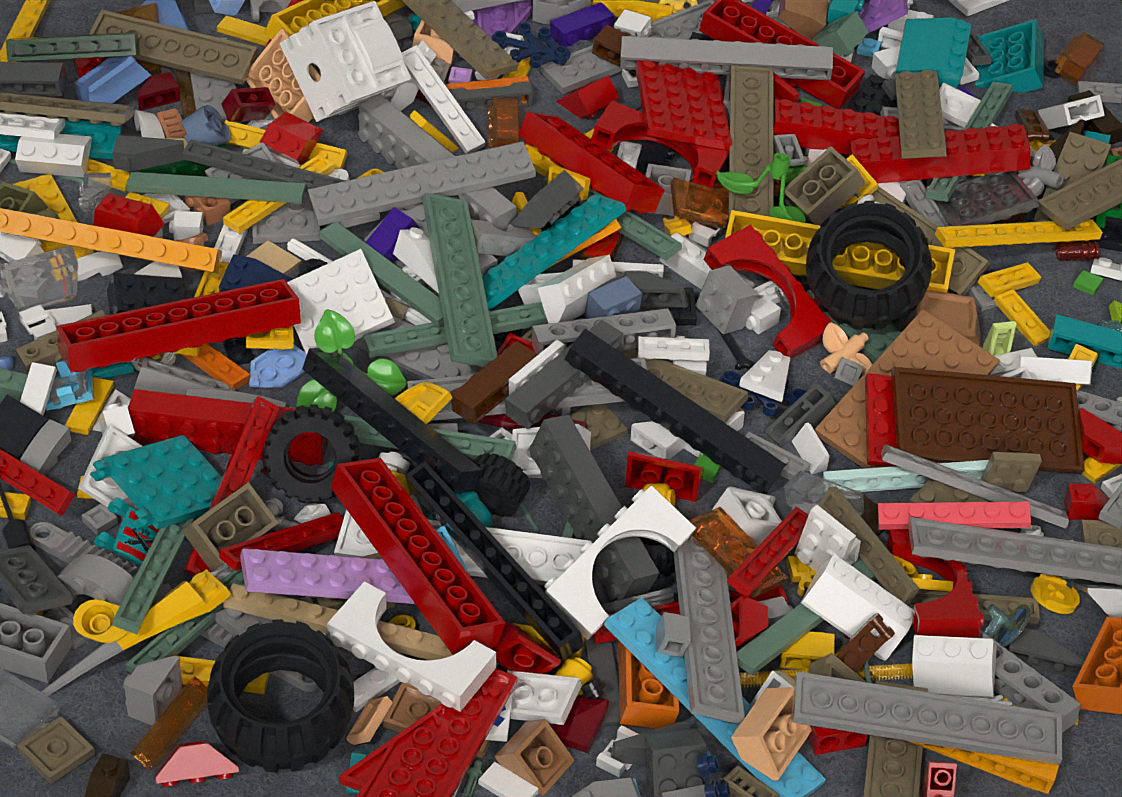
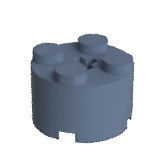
[181,104,231,146]

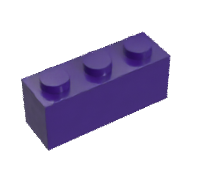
[550,2,615,47]
[365,207,420,264]

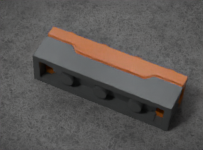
[445,76,533,113]

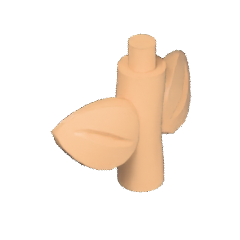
[820,322,873,376]

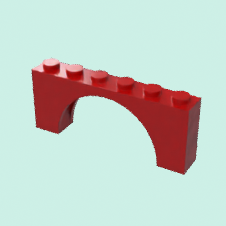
[590,100,729,191]
[703,224,832,359]
[887,529,984,638]

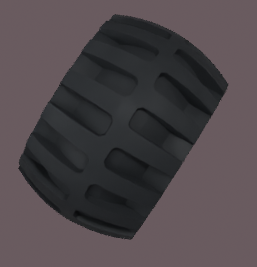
[806,201,932,330]
[207,619,354,773]

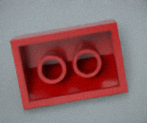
[93,193,165,237]
[625,451,704,502]

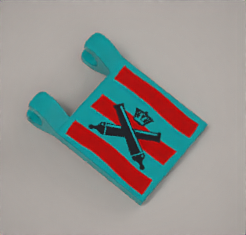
[94,497,160,566]

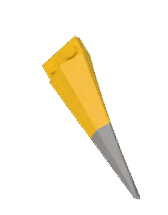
[38,569,231,698]

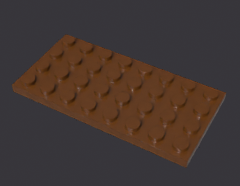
[891,367,1085,474]

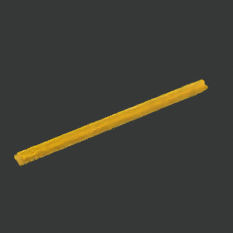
[739,663,913,688]

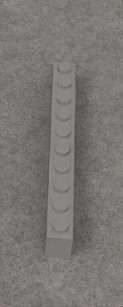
[620,35,833,80]

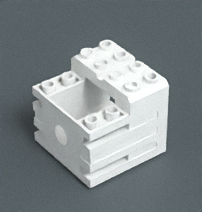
[279,1,412,122]

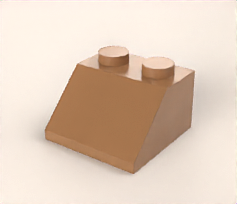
[494,719,575,796]

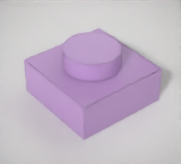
[448,67,472,84]

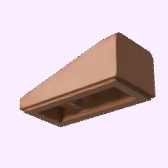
[157,108,187,138]

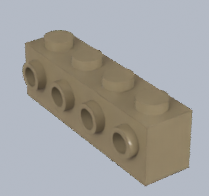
[16,310,106,374]

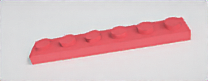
[878,501,1031,530]

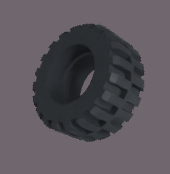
[263,404,360,503]

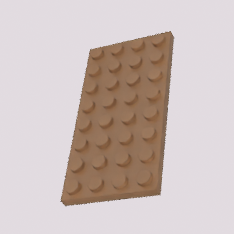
[814,309,1000,469]

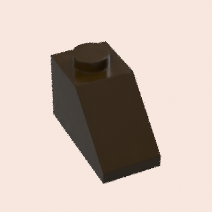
[84,753,130,797]

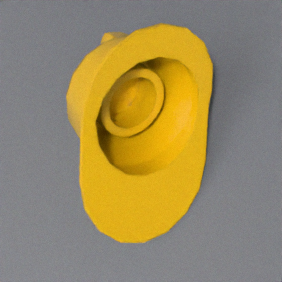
[73,599,128,643]

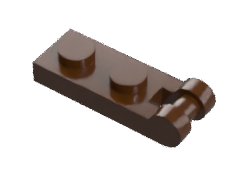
[1015,109,1049,142]
[834,613,895,673]

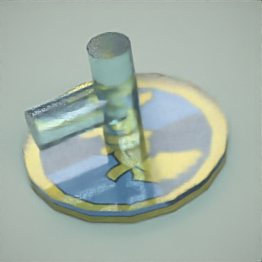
[984,604,1031,647]

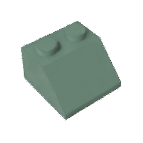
[811,11,869,57]

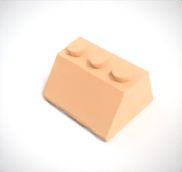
[731,687,812,780]

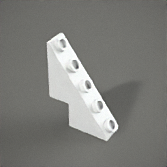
[630,411,745,459]

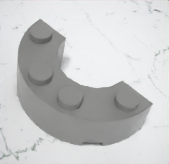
[532,0,592,25]
[57,554,152,606]

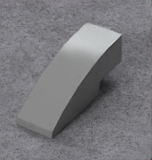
[9,419,71,485]

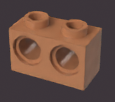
[184,196,231,226]

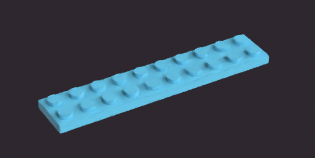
[604,597,826,797]

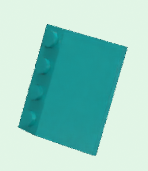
[895,17,972,89]
[975,19,1044,93]

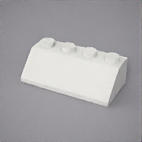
[659,232,756,290]
[537,255,616,324]
[801,554,914,661]

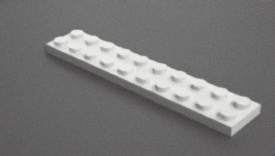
[334,509,589,586]

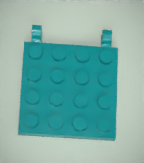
[90,435,222,530]

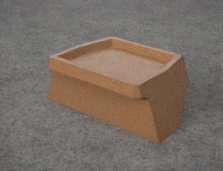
[778,0,828,40]
[903,290,981,346]

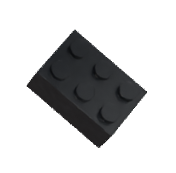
[107,273,185,315]

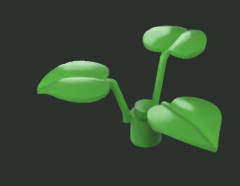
[716,153,807,223]
[296,309,407,412]

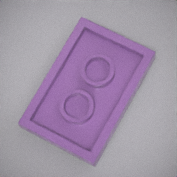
[859,0,908,34]

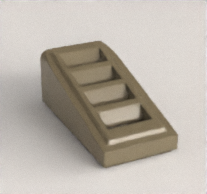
[721,765,780,797]

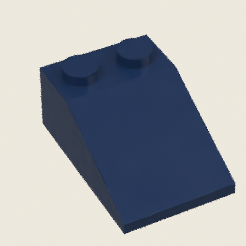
[219,254,293,292]

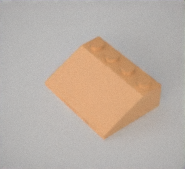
[245,28,321,123]

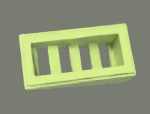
[983,321,1017,356]

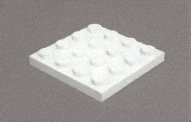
[287,249,395,354]

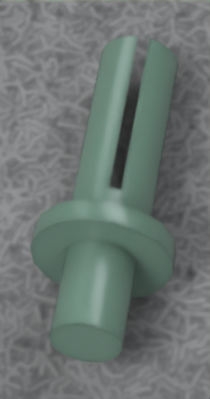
[462,760,483,797]

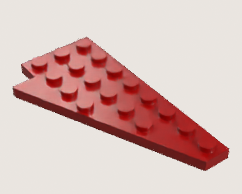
[339,669,518,797]

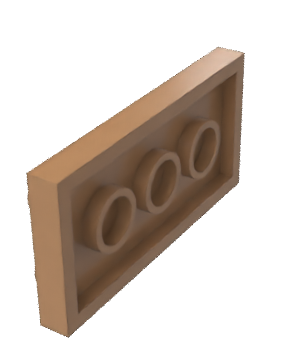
[382,682,491,758]

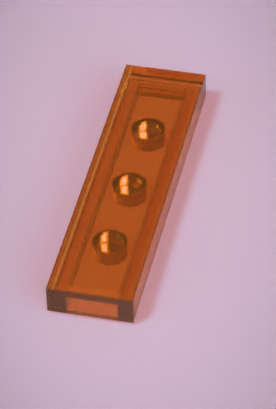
[130,676,207,771]

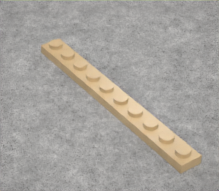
[223,583,452,660]

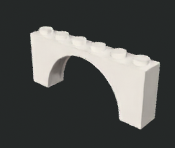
[544,486,696,640]
[327,581,496,712]

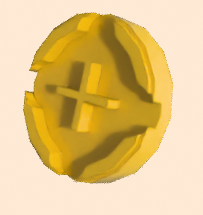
[1030,574,1080,614]

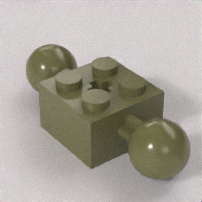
[0,181,60,219]

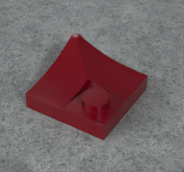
[549,697,609,753]

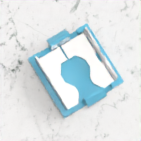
[46,361,93,411]

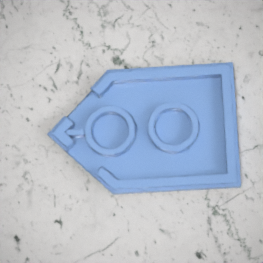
[249,345,307,387]

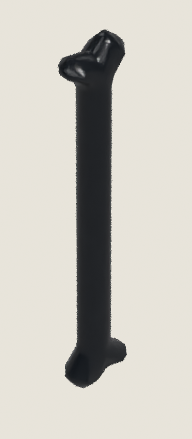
[695,294,754,370]

